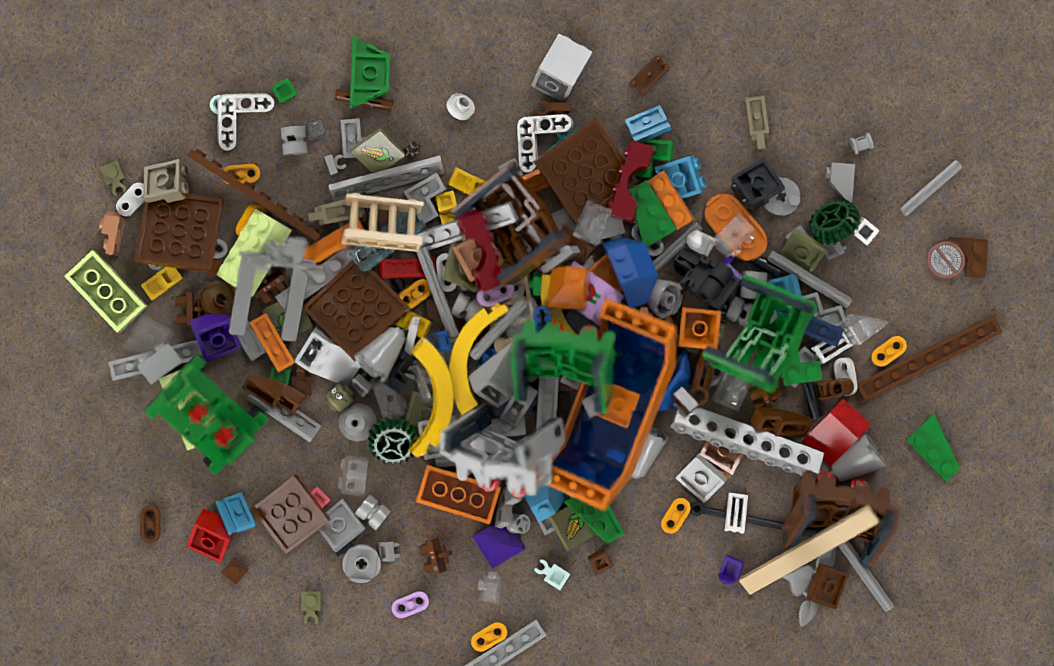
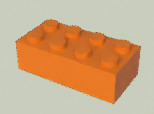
[416,464,501,524]

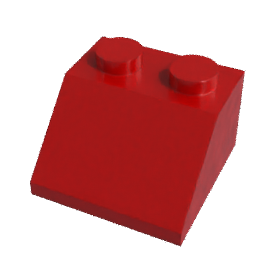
[186,508,235,563]

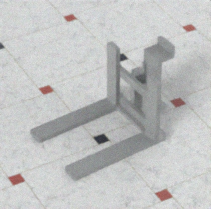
[229,237,324,342]

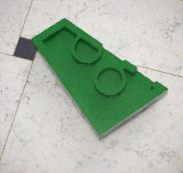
[630,180,676,247]
[906,414,960,482]
[564,483,625,544]

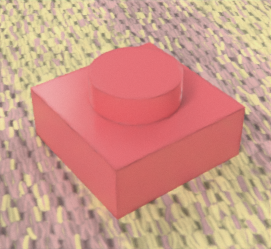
[311,486,331,508]

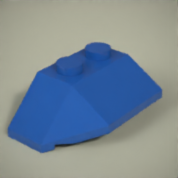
[603,237,658,309]
[650,349,692,412]

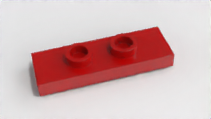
[379,258,437,279]

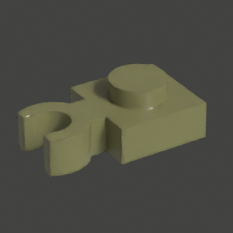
[100,160,127,197]
[301,591,321,624]

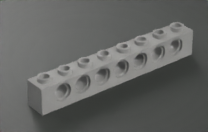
[670,405,824,478]

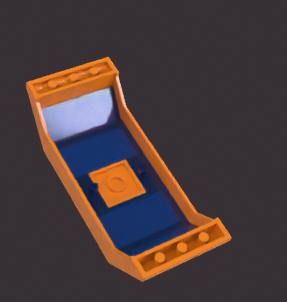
[537,299,676,510]

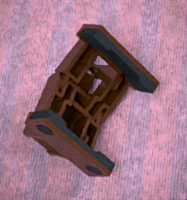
[450,160,570,286]
[782,471,900,567]

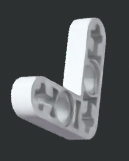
[217,93,274,151]
[517,114,574,173]

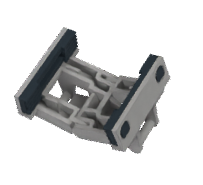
[440,404,565,498]

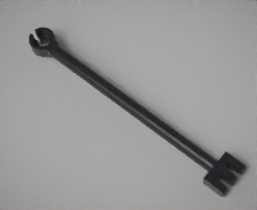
[690,501,830,536]

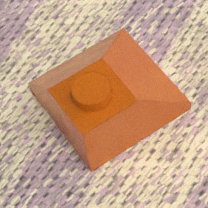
[547,266,590,311]
[679,308,721,349]

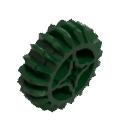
[809,199,861,246]
[367,416,419,466]

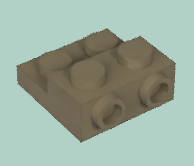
[143,159,189,203]

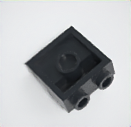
[731,158,785,212]

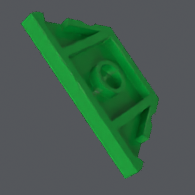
[350,36,390,108]

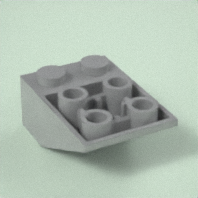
[294,325,361,386]
[468,342,514,408]

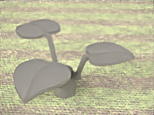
[782,548,836,627]

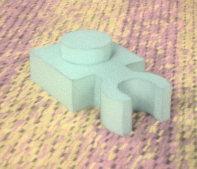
[534,559,570,590]

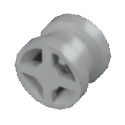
[506,514,530,534]

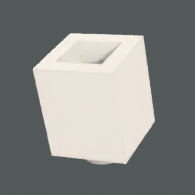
[854,217,879,245]

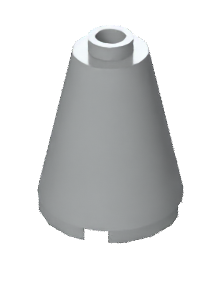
[644,279,683,319]
[354,327,406,381]
[339,403,377,442]
[627,427,668,479]
[831,434,886,482]

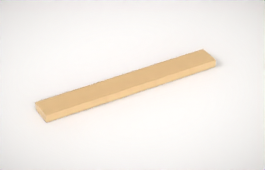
[739,505,879,595]

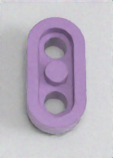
[477,285,514,307]
[392,591,429,618]

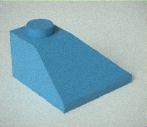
[524,472,568,522]

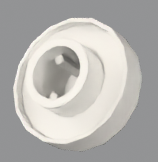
[446,93,475,120]

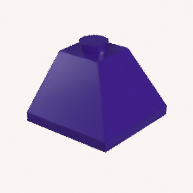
[189,314,242,362]
[472,522,525,568]

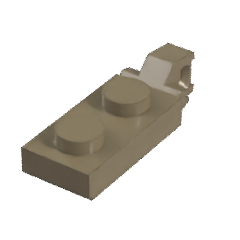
[745,95,769,150]
[308,201,363,225]

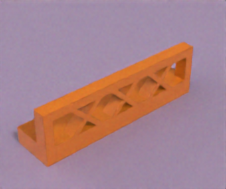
[303,218,366,265]

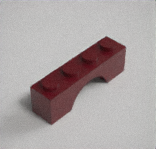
[608,141,655,223]
[455,209,503,292]

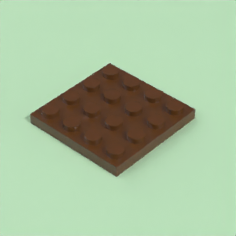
[533,118,638,225]
[134,194,224,272]
[303,255,411,362]

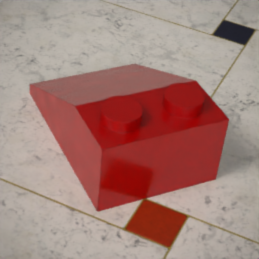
[802,398,871,467]

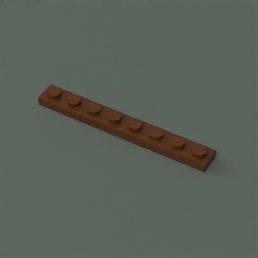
[187,149,321,242]
[857,315,1002,401]

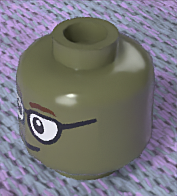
[325,384,354,412]

